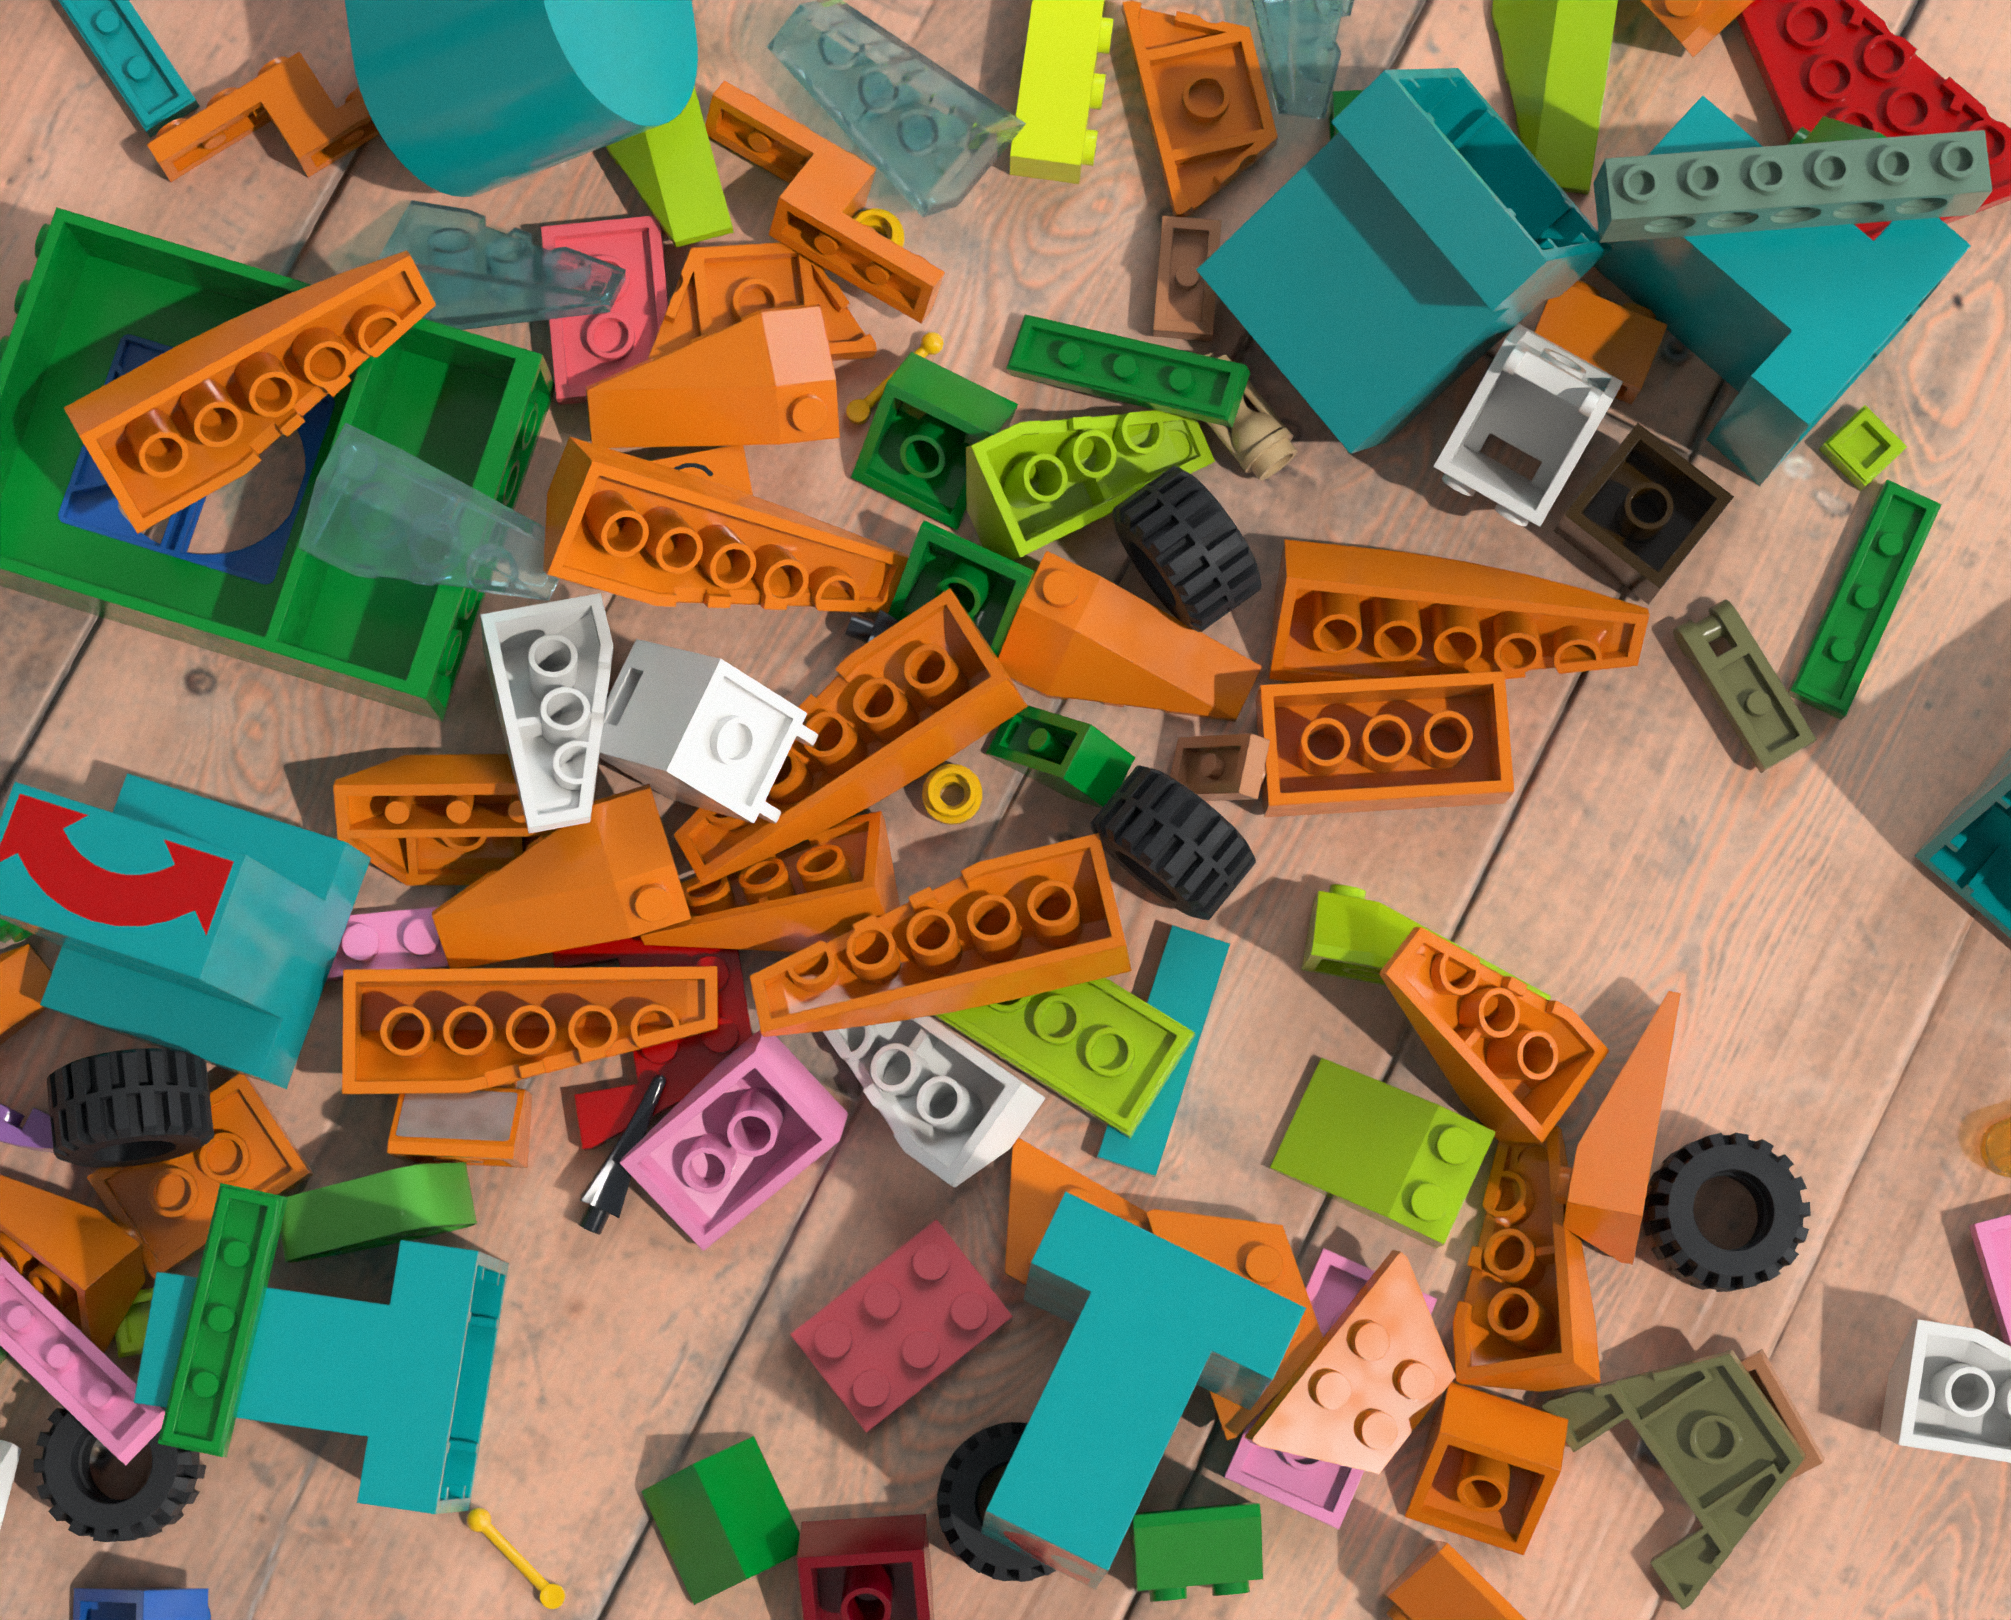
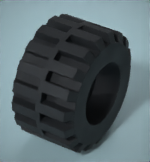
[1112,466,1262,632]
[1090,765,1256,920]
[47,1048,214,1168]
[1643,1133,1811,1292]
[34,1407,206,1542]
[937,1422,1056,1582]

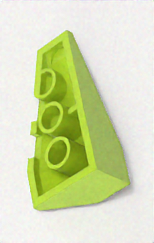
[1491,0,1618,195]
[606,86,734,248]
[966,410,1215,560]
[1301,884,1551,1000]

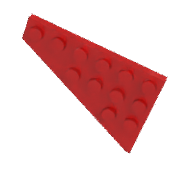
[1736,0,2011,241]

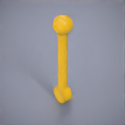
[846,332,944,425]
[467,1507,566,1609]

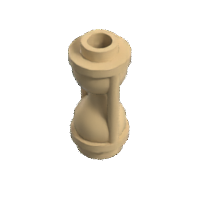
[1205,353,1298,481]

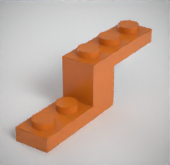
[147,51,379,182]
[705,80,945,324]

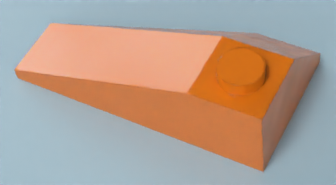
[585,303,840,448]
[998,551,1262,722]
[431,784,691,969]
[1453,1125,1601,1392]
[0,1174,145,1353]

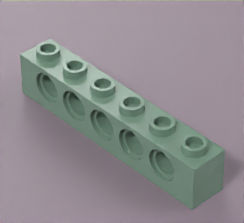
[1593,130,1992,243]

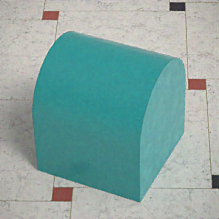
[345,0,698,197]

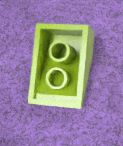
[1269,1057,1496,1248]

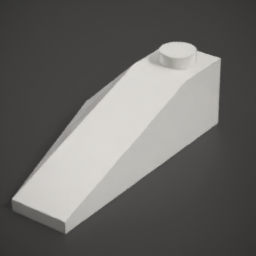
[480,593,613,834]
[823,1016,1045,1187]
[1880,1319,2011,1463]

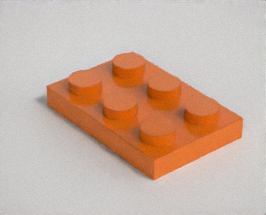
[87,1074,314,1279]

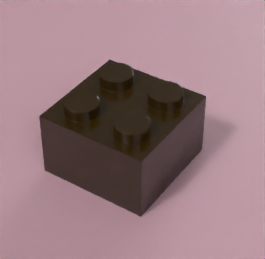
[1554,423,1734,605]

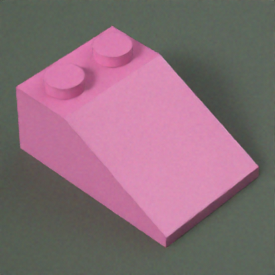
[620,1030,848,1251]

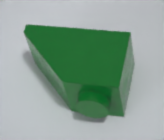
[986,705,1136,809]

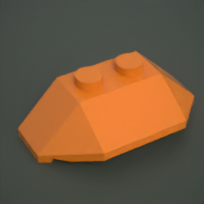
[333,754,559,886]

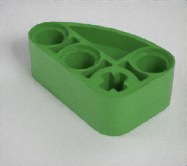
[280,1162,477,1263]

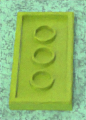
[932,978,1195,1139]

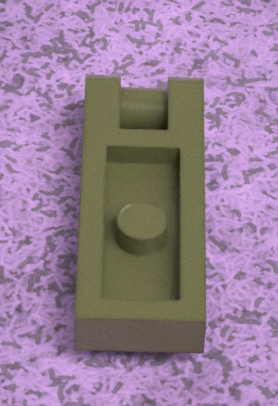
[1673,599,1817,773]

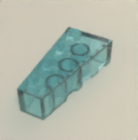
[767,0,1026,217]

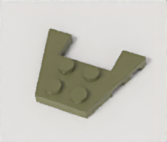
[1542,1350,1806,1610]

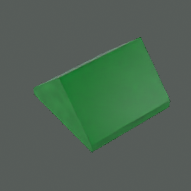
[888,520,1035,658]
[641,1436,800,1605]

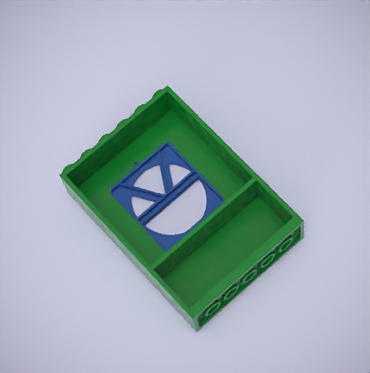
[0,207,555,722]

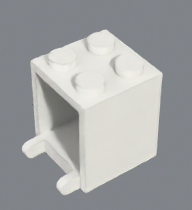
[1433,323,1623,527]
[599,639,818,824]

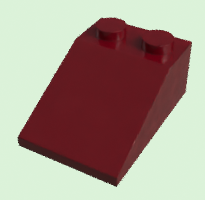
[797,1514,935,1620]

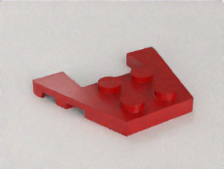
[552,935,753,1151]

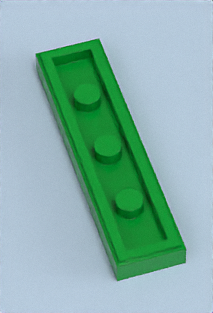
[1006,314,1251,428]
[1788,479,1942,720]
[158,1183,288,1457]

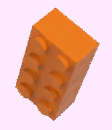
[1255,671,1514,818]

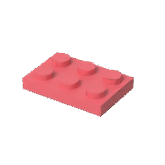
[541,215,669,405]
[790,1219,1013,1433]

